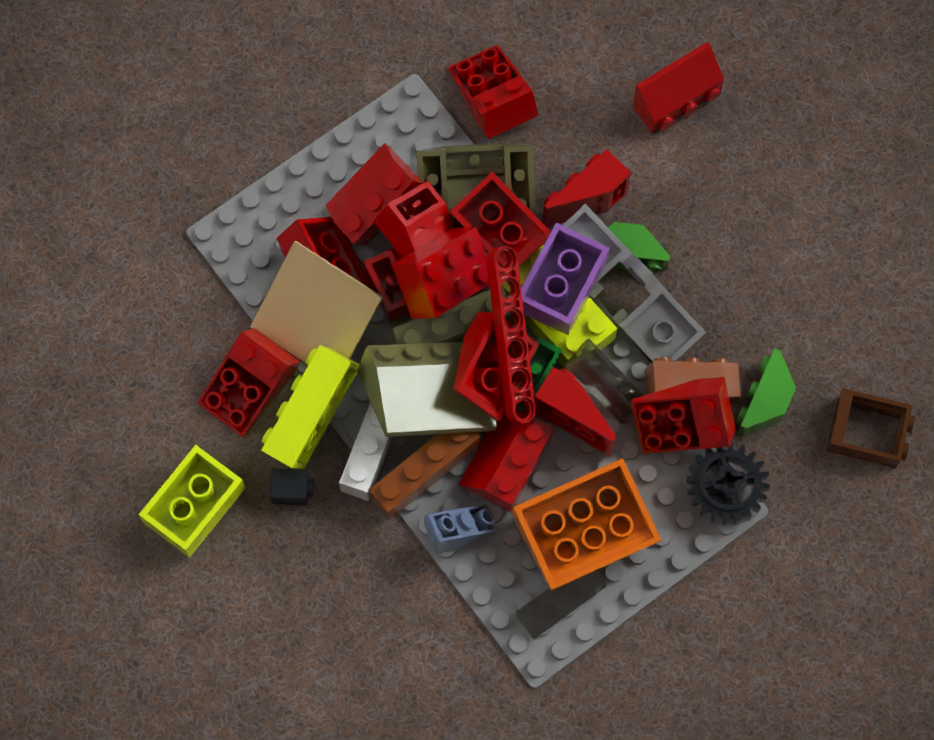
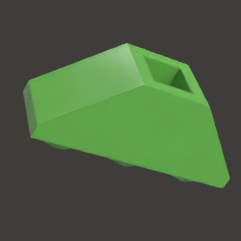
[608,222,670,273]
[736,348,796,435]

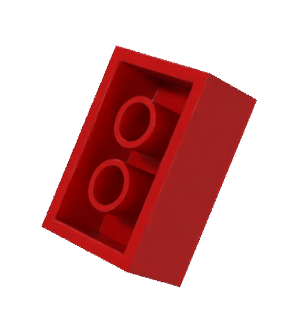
[392,227,489,319]

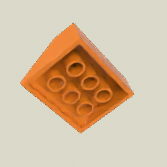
[511,458,662,591]

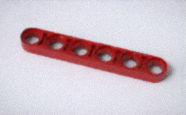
[486,246,536,423]

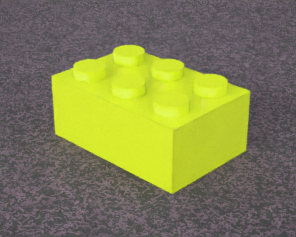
[139,445,246,558]

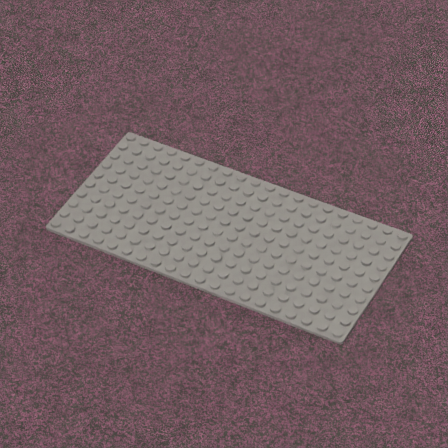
[186,74,768,688]

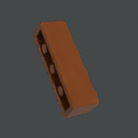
[369,432,481,520]

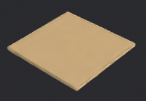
[250,241,383,363]

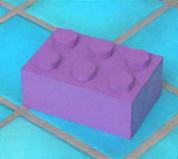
[521,223,610,335]

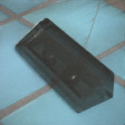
[565,339,644,424]
[516,570,607,640]

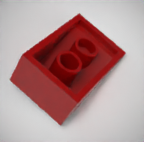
[449,171,551,268]
[453,312,539,421]
[535,367,616,457]

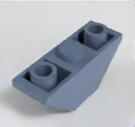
[424,504,499,554]

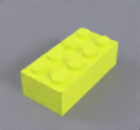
[502,245,617,373]
[261,345,360,469]

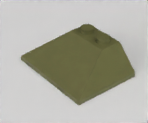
[416,143,536,228]

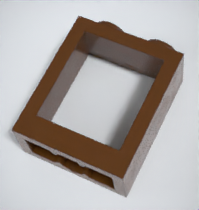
[826,388,915,468]

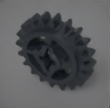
[686,442,770,525]

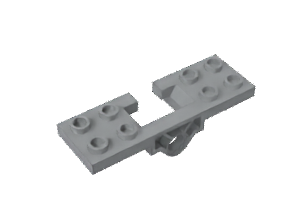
[563,204,706,361]

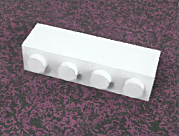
[339,402,393,501]

